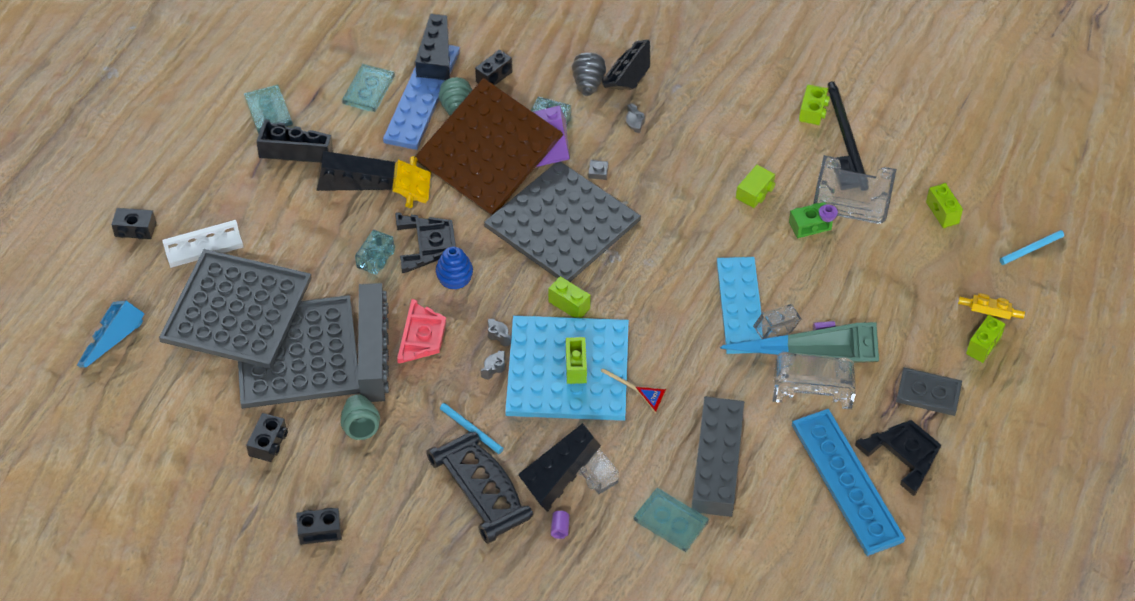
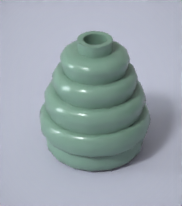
[438,77,473,116]
[340,394,380,440]

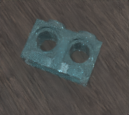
[355,229,395,275]

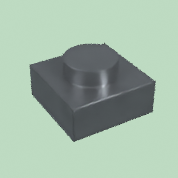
[588,160,608,180]

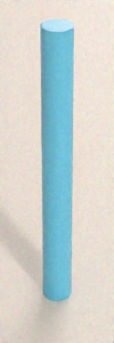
[1000,230,1064,265]
[440,403,504,454]

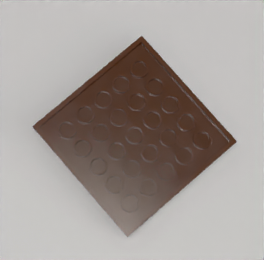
[414,78,563,216]

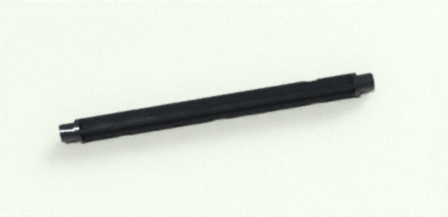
[828,81,869,191]

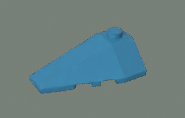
[77,301,144,368]

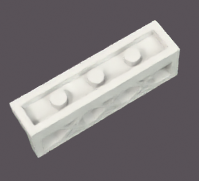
[162,220,243,268]

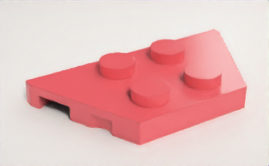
[397,299,446,363]

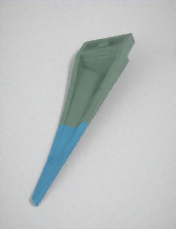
[720,322,879,363]

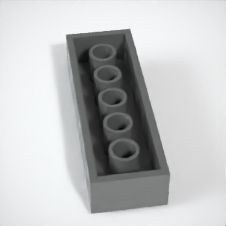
[358,283,389,402]
[691,396,745,517]

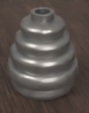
[572,53,606,96]

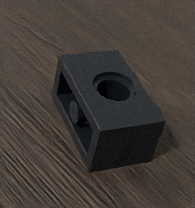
[111,208,156,239]

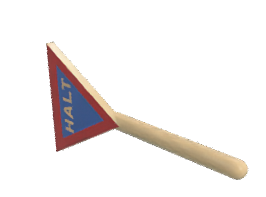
[601,369,666,413]

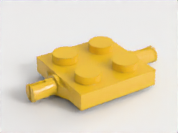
[392,156,431,208]
[958,293,1025,320]

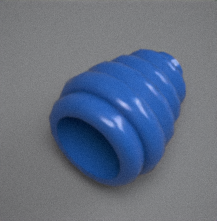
[435,247,473,289]

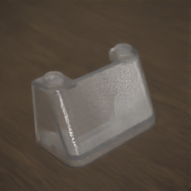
[813,155,897,224]
[772,352,856,409]

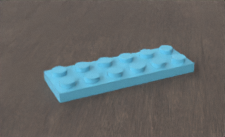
[716,257,765,354]

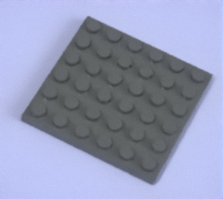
[484,162,641,282]
[159,249,312,369]
[238,295,360,409]

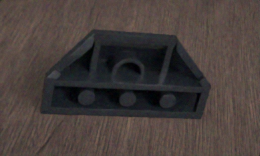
[602,39,650,90]

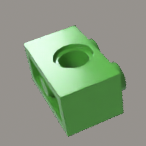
[789,202,833,238]

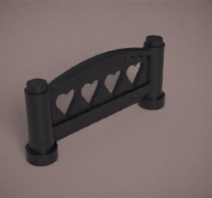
[426,432,533,544]

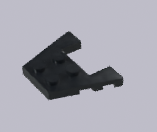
[395,213,456,273]
[855,420,942,496]

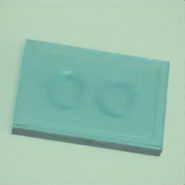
[342,64,395,112]
[244,85,293,134]
[633,488,709,552]

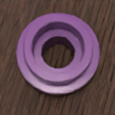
[819,204,838,222]

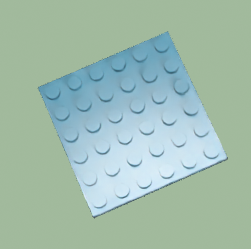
[505,316,629,421]

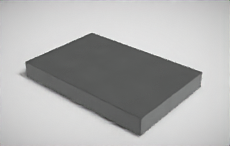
[896,367,962,416]

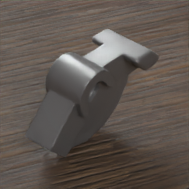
[626,104,645,133]
[488,319,512,346]
[481,351,505,380]

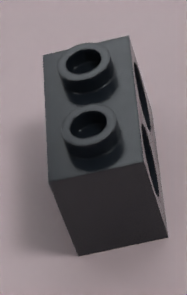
[475,49,512,86]
[246,413,288,462]
[296,507,342,545]

